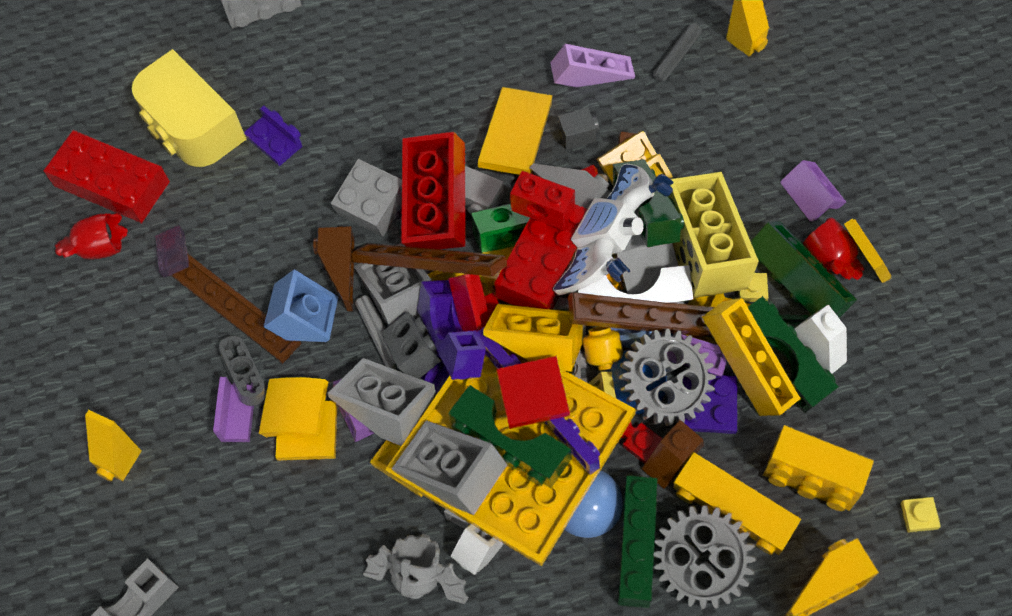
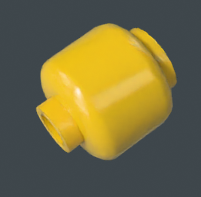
[583,327,623,370]

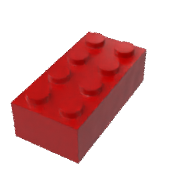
[44,130,170,223]
[402,132,465,250]
[495,204,588,310]

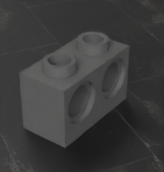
[382,312,441,378]

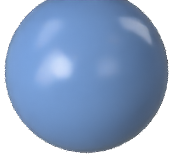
[564,470,623,538]

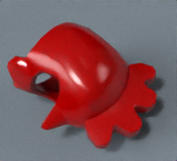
[55,213,128,260]
[803,218,864,280]

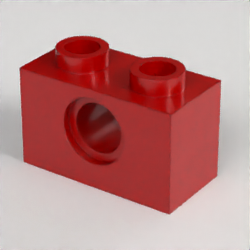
[510,171,575,230]

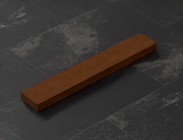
[351,243,507,276]
[163,249,302,364]
[568,292,714,338]

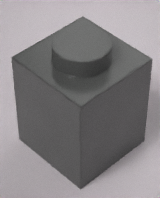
[558,108,599,150]

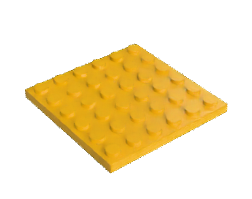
[385,347,636,566]

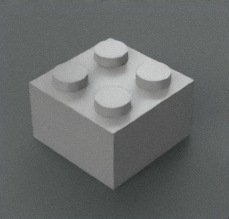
[331,159,402,237]

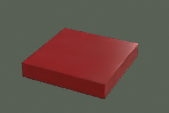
[497,356,570,429]

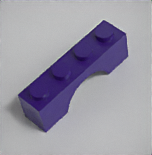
[417,280,486,380]

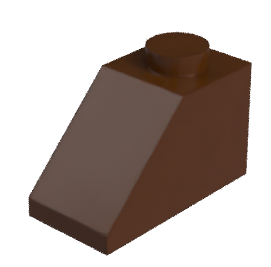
[642,420,704,489]

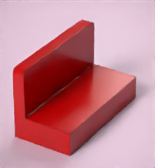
[448,274,490,332]

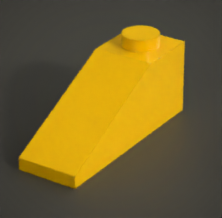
[726,0,769,56]
[85,410,142,481]

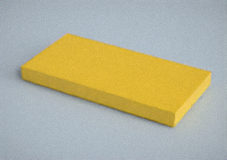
[478,87,552,175]

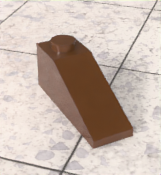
[313,226,355,311]

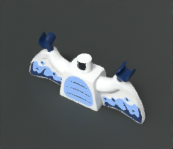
[553,164,674,295]

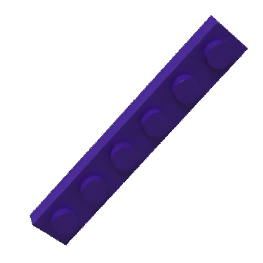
[477,327,600,475]

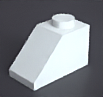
[794,305,847,373]
[451,524,503,575]

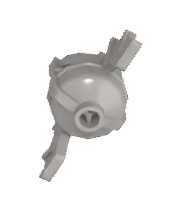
[363,534,468,604]

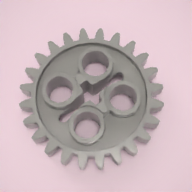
[619,329,716,426]
[654,505,756,609]

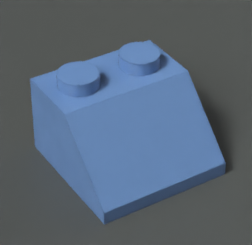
[264,269,338,342]

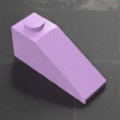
[551,44,635,87]

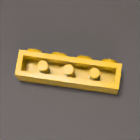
[702,298,800,416]
[674,452,801,555]

